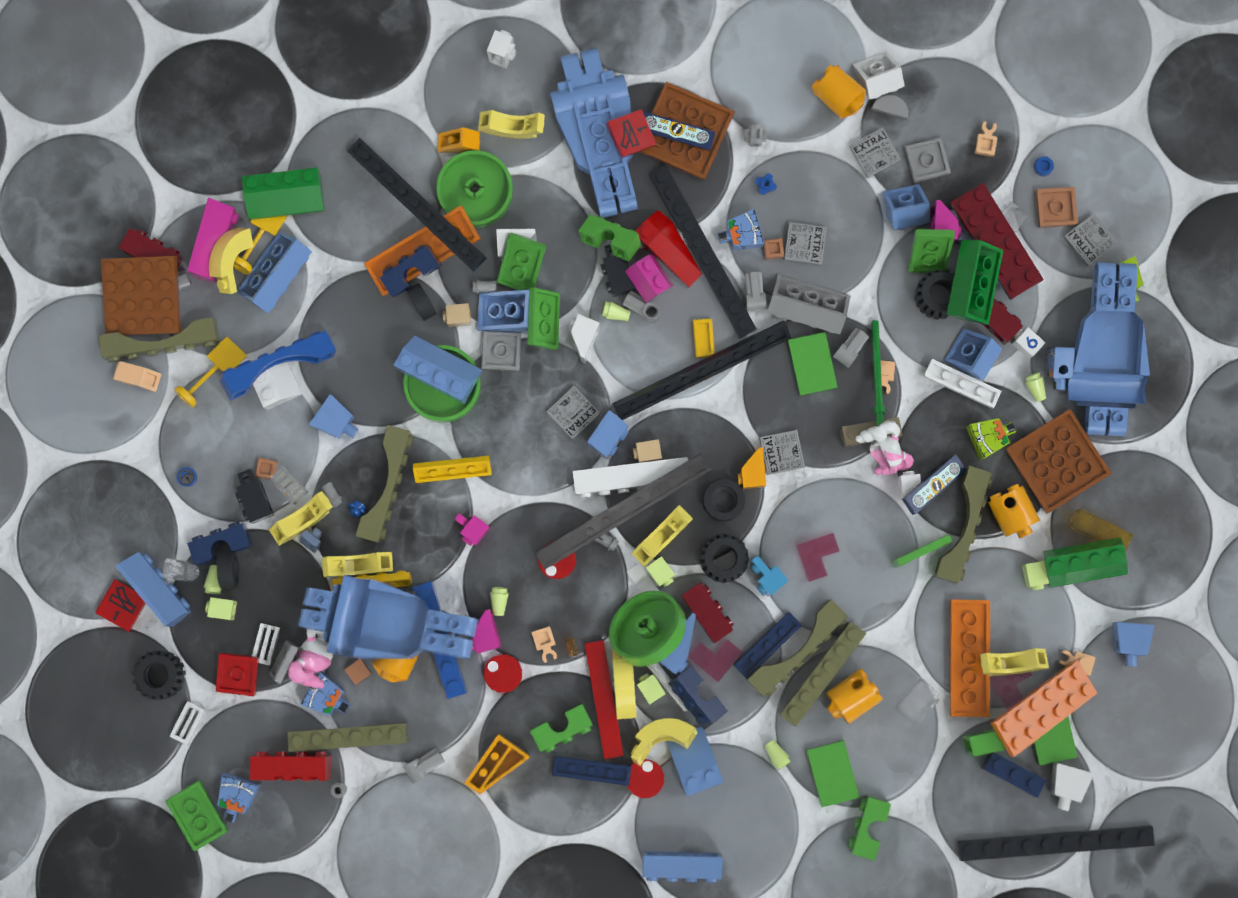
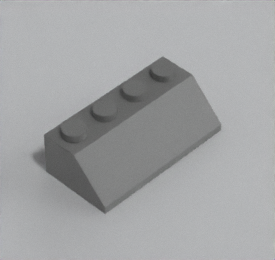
[767,274,851,334]

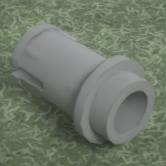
[473,279,496,294]
[321,482,343,508]
[594,533,619,551]
[330,782,347,798]

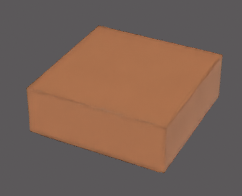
[764,238,785,260]
[255,458,279,481]
[344,659,372,685]

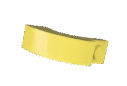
[478,110,545,139]
[209,227,254,294]
[269,491,333,546]
[631,505,693,567]
[322,552,393,577]
[980,648,1049,676]
[612,649,637,719]
[631,718,697,766]

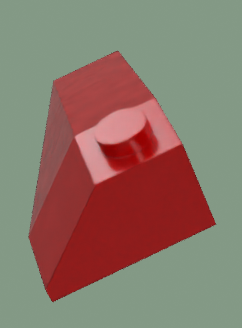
[636,210,702,288]

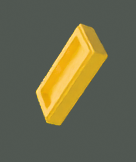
[693,318,715,358]

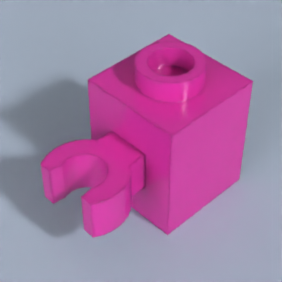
[455,513,490,546]

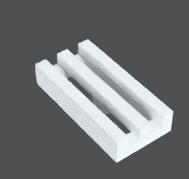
[252,623,280,666]
[169,701,206,745]

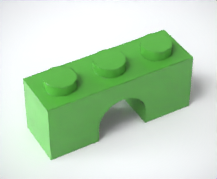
[578,214,641,262]
[530,704,593,753]
[848,795,891,861]

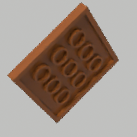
[640,82,735,181]
[101,256,181,335]
[1004,409,1112,514]

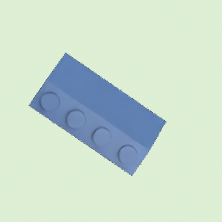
[237,230,312,313]
[394,336,482,404]
[116,552,191,627]
[642,851,723,883]

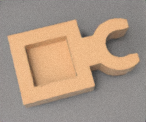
[975,121,997,157]
[881,361,895,395]
[531,626,557,663]
[1058,650,1096,676]

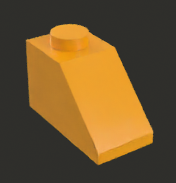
[437,127,480,153]
[737,447,766,489]

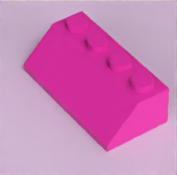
[187,198,239,284]

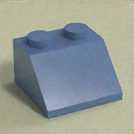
[883,184,930,230]
[944,328,1002,381]
[587,410,629,459]

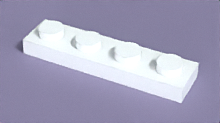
[923,359,1002,409]

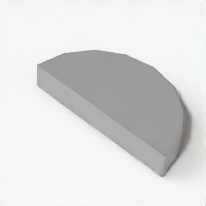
[871,95,909,120]

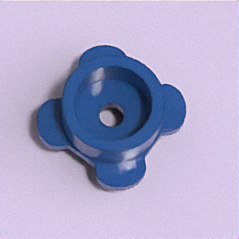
[755,173,777,195]
[348,500,367,518]

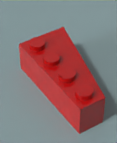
[250,751,331,781]

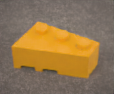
[464,733,531,794]

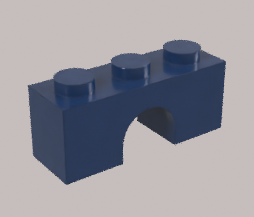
[380,245,443,297]
[187,522,253,566]
[668,665,728,730]
[981,752,1046,798]

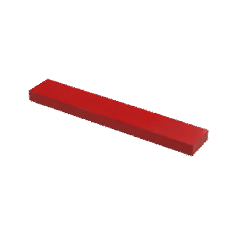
[585,640,624,759]

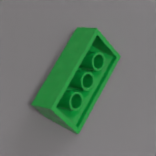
[242,167,324,220]
[947,240,1003,325]
[1043,537,1128,588]

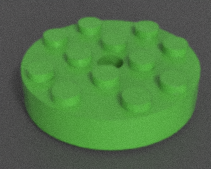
[437,150,513,228]
[403,345,481,423]
[609,591,686,666]

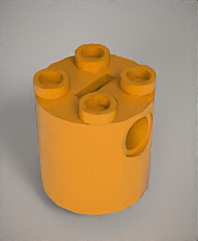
[811,64,866,119]
[988,484,1040,539]
[372,654,419,683]
[826,668,883,725]

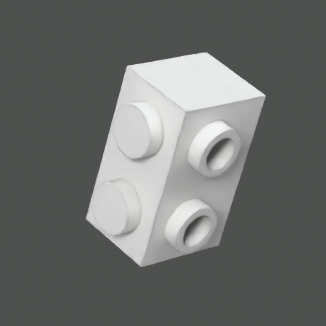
[487,30,516,69]

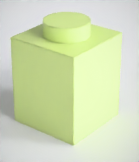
[646,556,675,587]
[1022,561,1049,590]
[205,597,237,620]
[637,673,666,704]

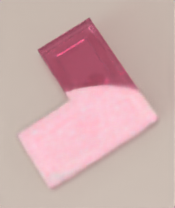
[796,533,839,582]
[688,640,743,682]
[990,672,1032,710]

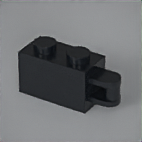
[600,244,635,298]
[235,469,275,524]

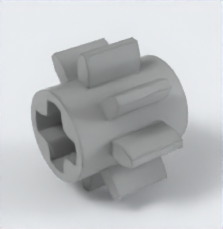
[744,125,767,147]

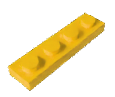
[413,456,492,483]
[332,571,412,589]

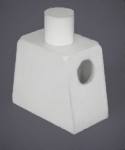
[1050,762,1094,811]

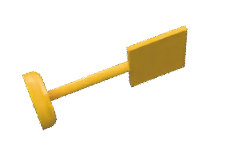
[233,216,288,275]
[174,337,247,408]

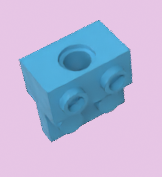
[749,556,789,596]

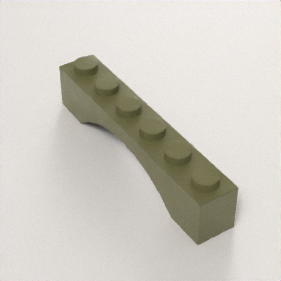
[99,317,220,362]
[356,425,414,543]
[933,466,993,584]
[746,599,848,697]
[779,622,866,727]
[288,723,409,752]

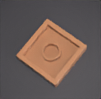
[1035,187,1078,228]

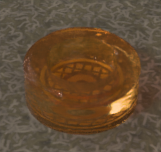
[566,637,578,658]

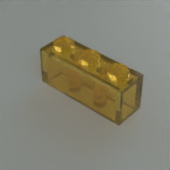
[1068,508,1134,552]

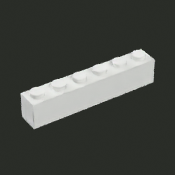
[573,457,688,498]

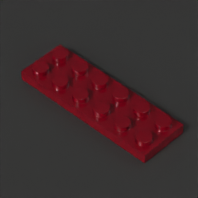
[950,183,1044,300]

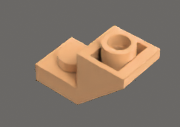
[112,361,162,392]

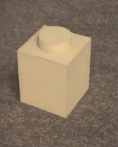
[443,303,471,327]
[633,439,662,463]

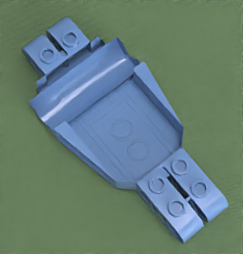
[550,48,638,218]
[1066,262,1150,436]
[298,575,478,659]

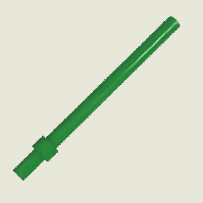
[871,320,885,426]

